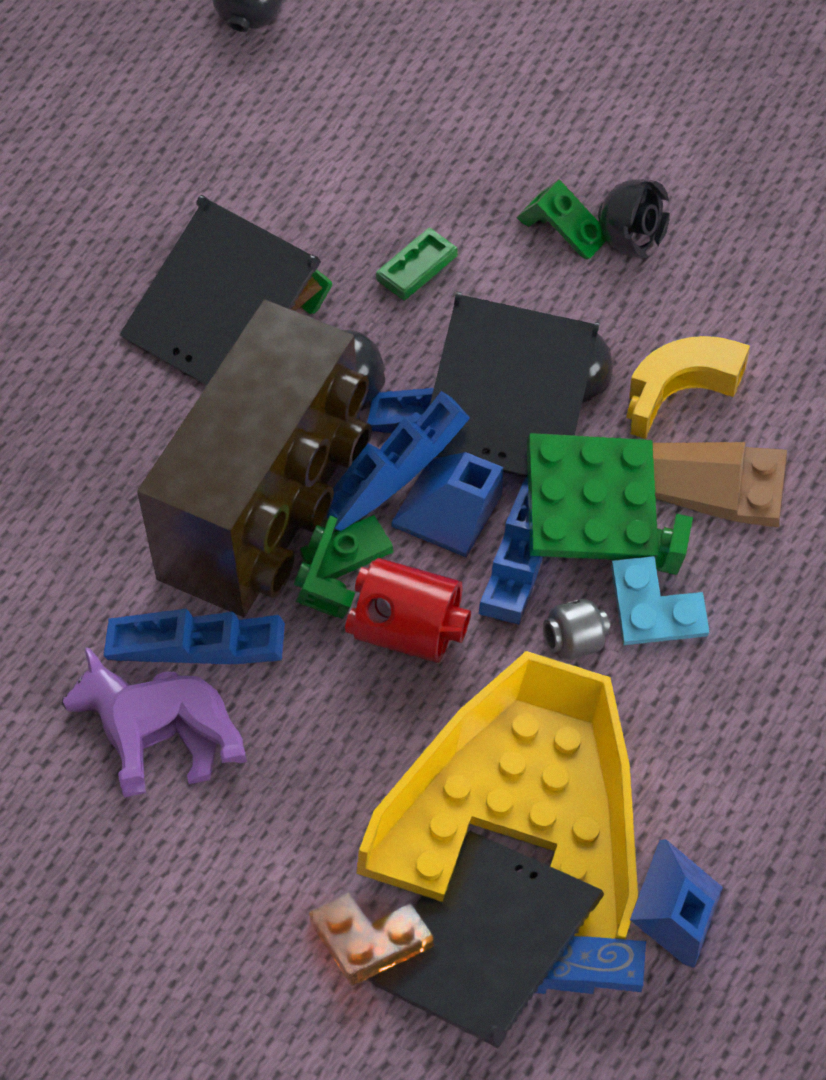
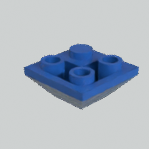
[391,452,503,558]
[630,839,723,968]

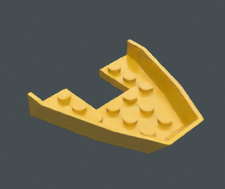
[356,651,638,939]

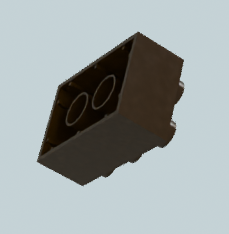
[137,299,372,618]

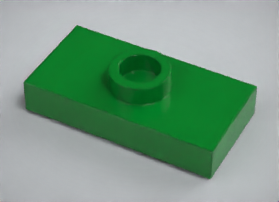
[376,227,458,301]
[300,515,394,579]

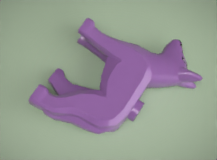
[61,648,247,797]

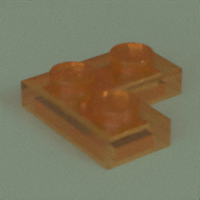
[309,893,434,986]

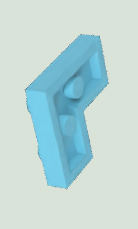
[611,556,710,645]

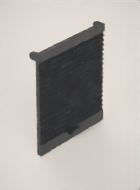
[119,195,321,385]
[430,291,600,478]
[360,831,604,1048]

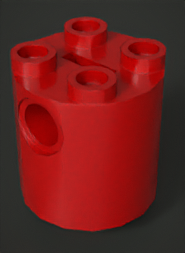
[345,558,471,663]

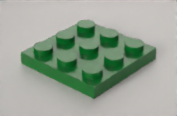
[527,433,659,560]

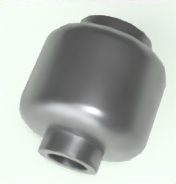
[543,599,610,660]

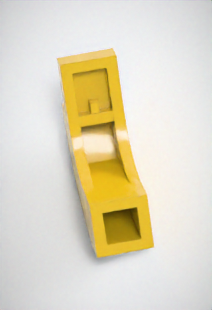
[626,336,750,439]

